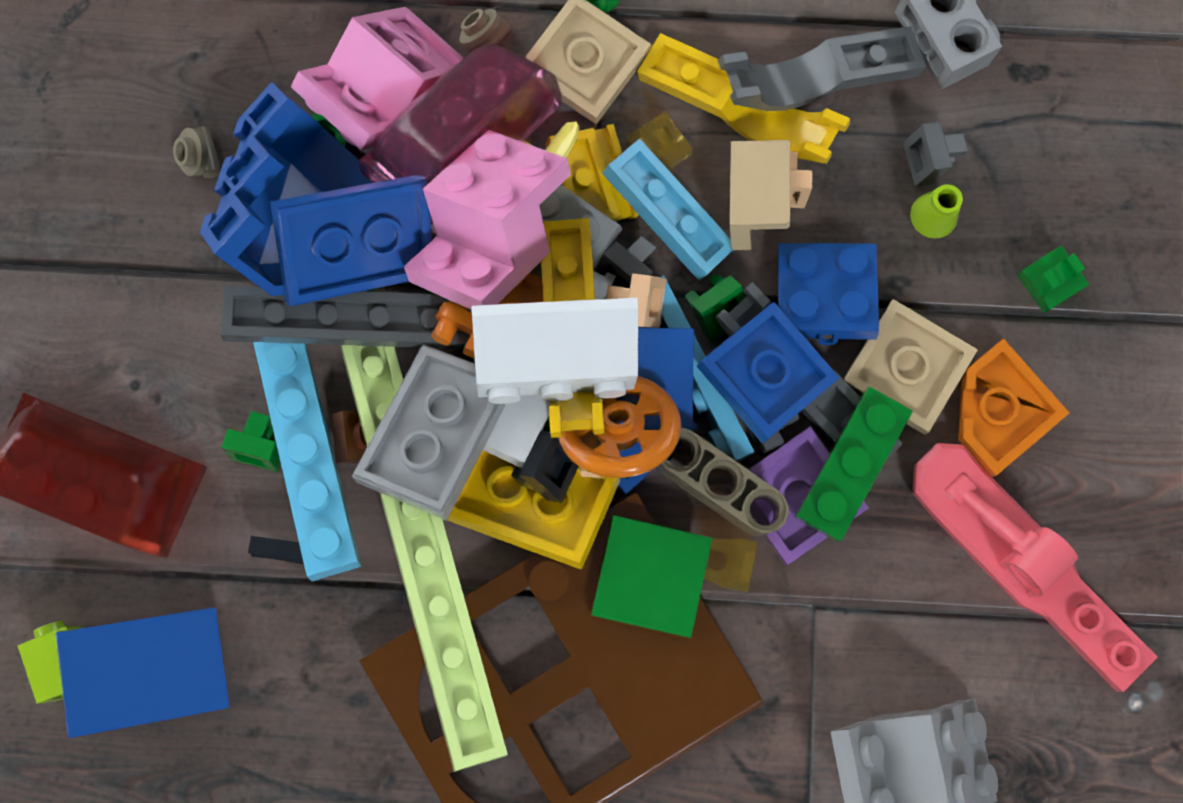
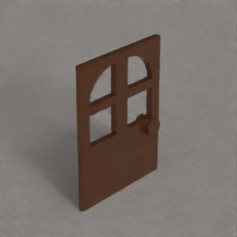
[359,492,764,803]

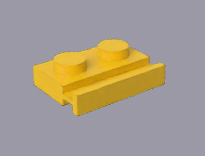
[545,124,639,222]

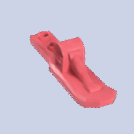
[912,443,1158,692]

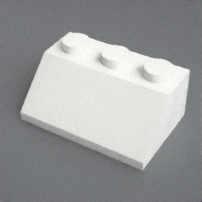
[472,298,638,404]

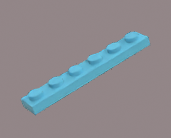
[253,342,362,581]

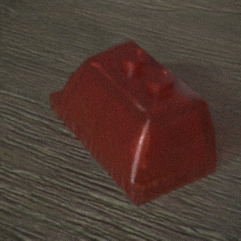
[0,393,207,558]

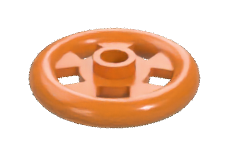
[558,376,681,478]

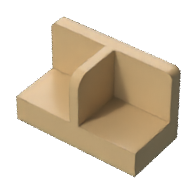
[730,140,790,250]

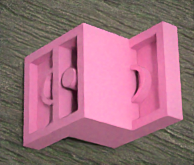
[291,7,473,150]
[404,130,571,310]

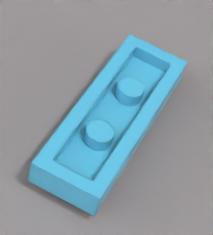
[602,139,733,281]

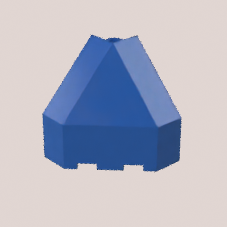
[200,82,433,296]

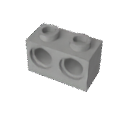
[894,0,1002,90]

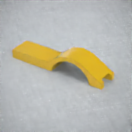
[637,33,850,164]
[541,218,604,438]

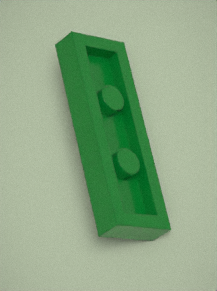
[794,386,913,543]

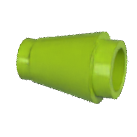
[910,184,963,238]

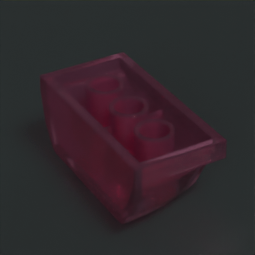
[358,43,562,225]

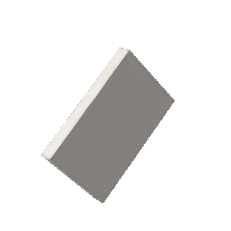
[351,344,506,521]

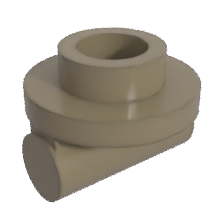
[459,9,511,63]
[173,126,221,178]

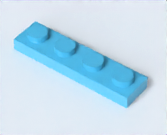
[660,276,754,463]

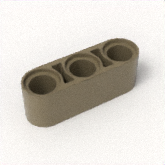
[656,428,789,536]

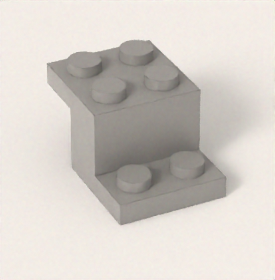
[830,699,998,803]

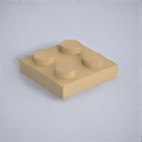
[519,0,651,124]
[843,299,978,435]

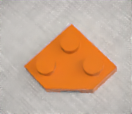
[958,338,1070,477]

